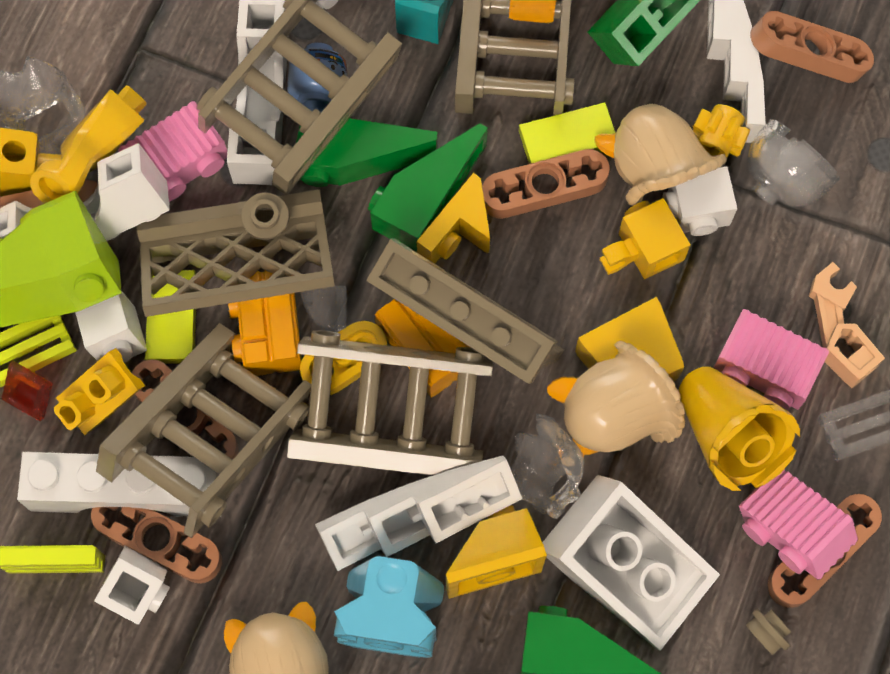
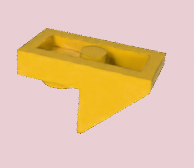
[417,173,490,264]

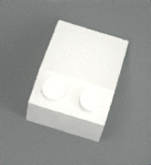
[542,475,720,651]

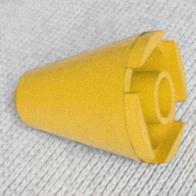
[678,367,800,491]

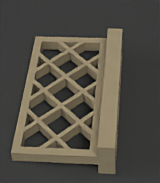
[136,189,335,317]
[366,239,565,384]

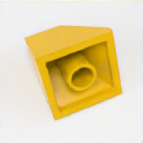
[446,505,547,599]

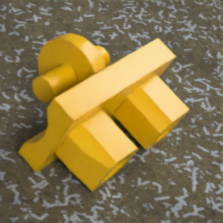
[54,348,145,435]

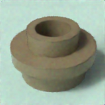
[241,193,289,240]
[746,608,791,655]

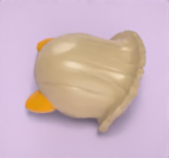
[595,104,727,206]
[547,340,685,455]
[224,602,329,674]

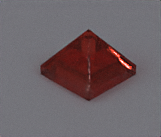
[1,361,53,422]

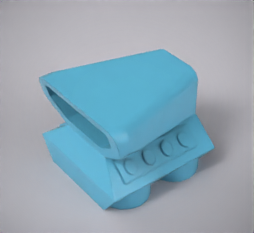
[334,556,444,658]

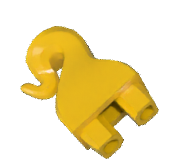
[30,85,147,204]

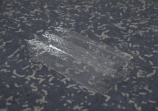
[817,390,890,461]

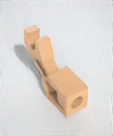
[809,262,885,388]

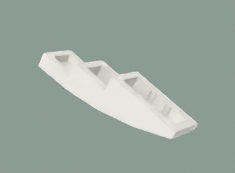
[707,0,766,143]
[315,456,522,571]

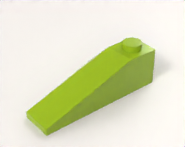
[0,191,122,328]

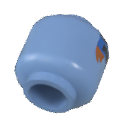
[287,43,347,112]

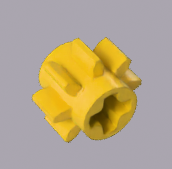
[693,104,750,158]

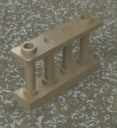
[197,0,402,195]
[455,0,574,116]
[96,323,311,538]
[287,330,494,475]

